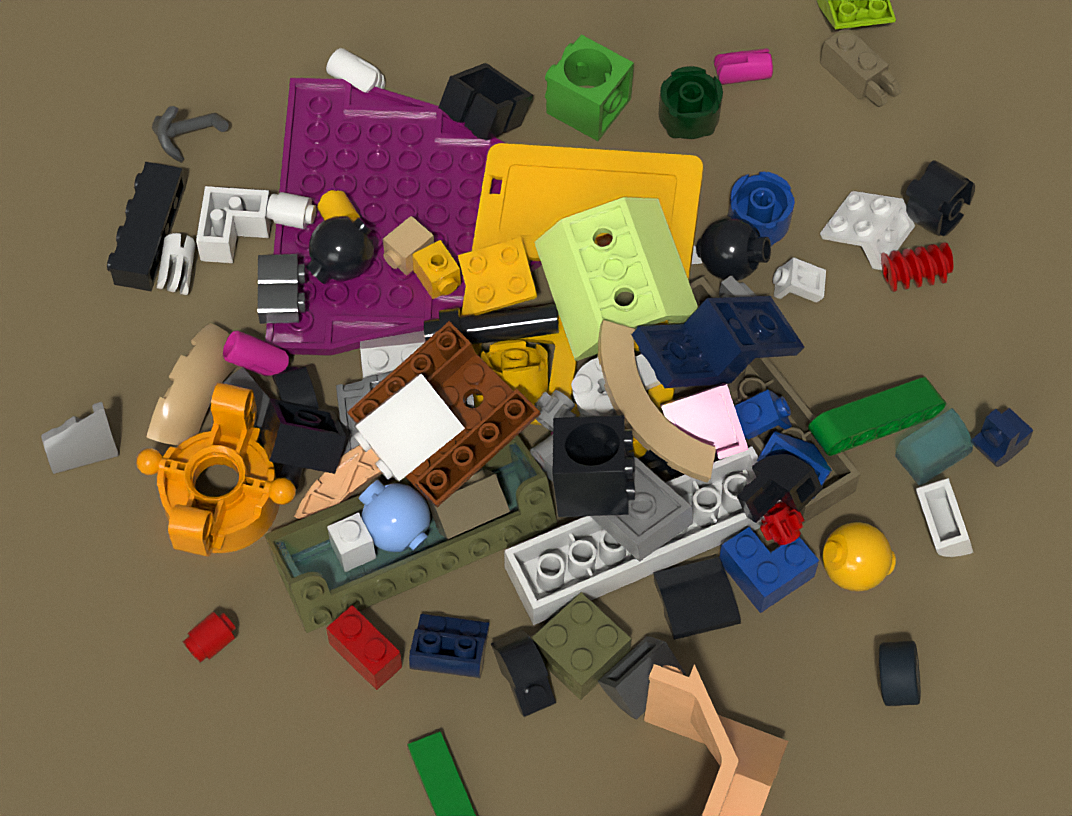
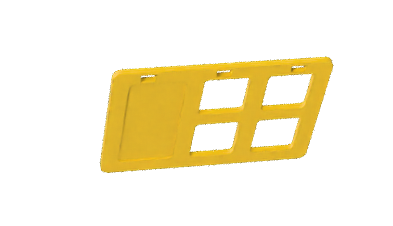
[461,143,704,425]

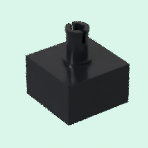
[259,398,346,489]

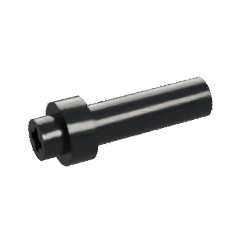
[423,304,559,344]

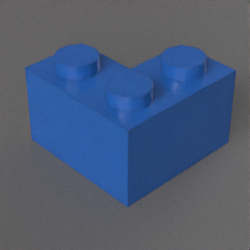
[719,527,819,613]

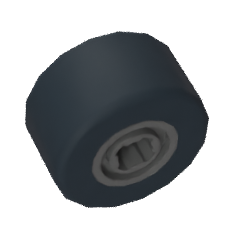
[879,641,921,706]

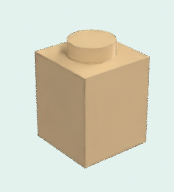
[383,216,434,276]

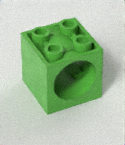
[545,34,634,141]

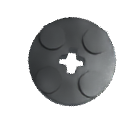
[906,160,975,237]

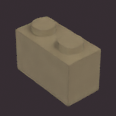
[425,468,510,539]

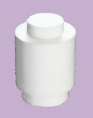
[267,192,316,229]

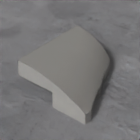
[41,402,119,474]

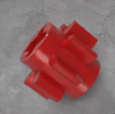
[760,502,805,545]

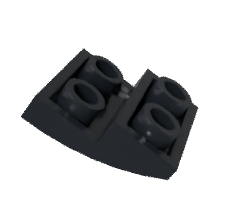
[653,557,741,640]

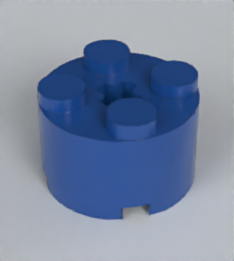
[728,172,795,247]

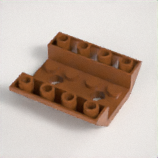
[347,321,541,508]

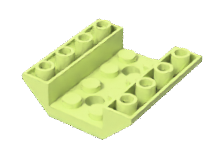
[534,197,698,362]

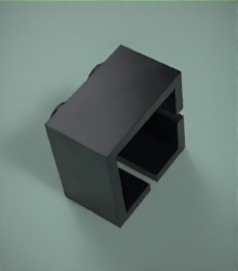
[438,63,533,141]

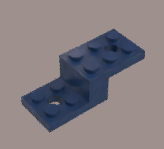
[631,296,805,388]

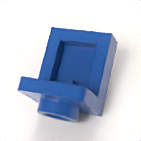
[734,389,791,440]

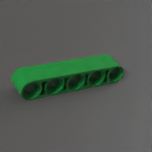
[808,377,946,456]

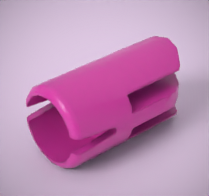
[713,48,773,85]
[223,330,289,377]

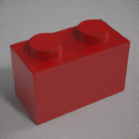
[326,605,402,690]

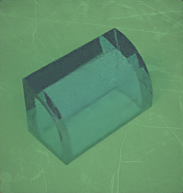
[895,408,973,486]

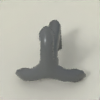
[152,106,229,163]

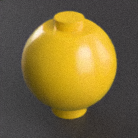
[822,522,896,591]

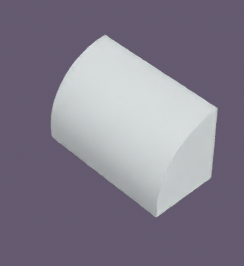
[916,478,974,557]

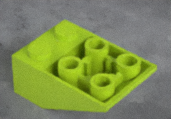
[817,0,896,29]

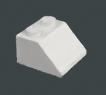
[360,331,425,378]

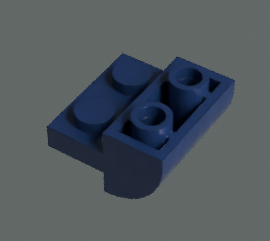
[409,614,489,678]

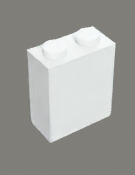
[353,374,465,481]

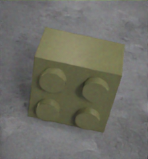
[531,592,632,700]

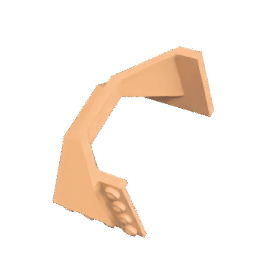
[644,664,788,816]

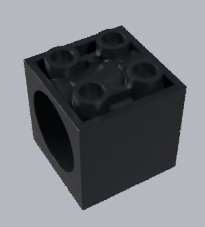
[552,415,635,517]

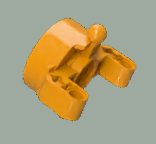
[136,382,296,557]

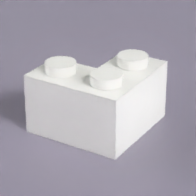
[196,186,271,263]

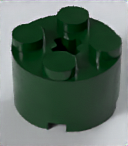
[658,66,723,139]

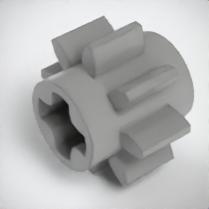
[534,390,576,432]

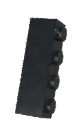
[107,162,186,292]

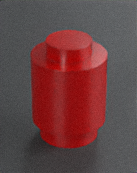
[182,612,236,663]

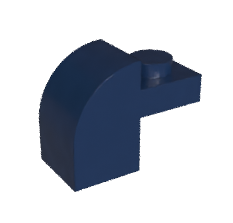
[971,408,1034,467]

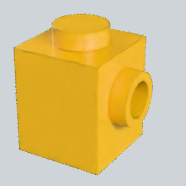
[412,240,461,299]

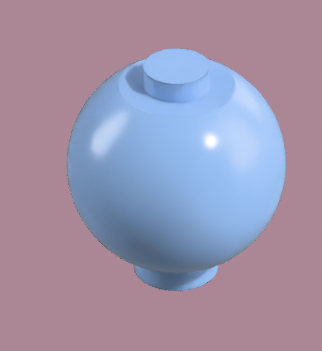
[358,480,430,552]

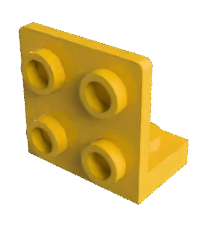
[458,237,537,316]

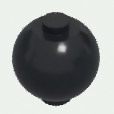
[306,216,374,285]
[696,217,771,281]

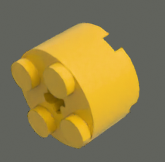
[481,340,548,405]

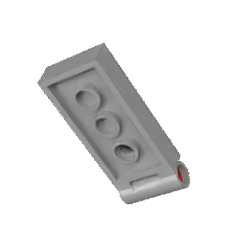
[530,414,693,562]

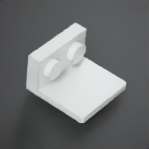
[820,191,915,270]

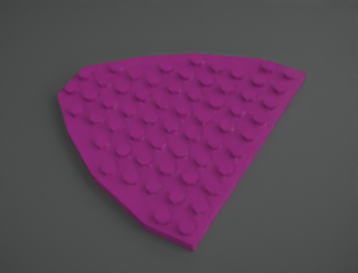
[265,78,542,356]

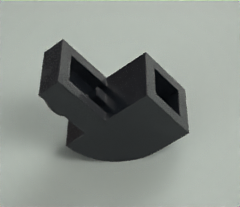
[272,367,319,408]
[737,454,823,523]
[491,630,556,717]

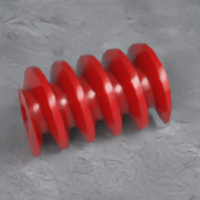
[881,242,954,292]

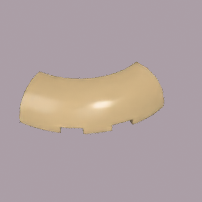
[146,323,238,445]

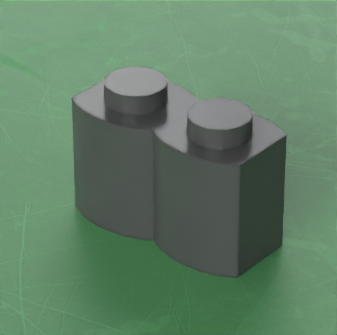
[258,254,306,324]

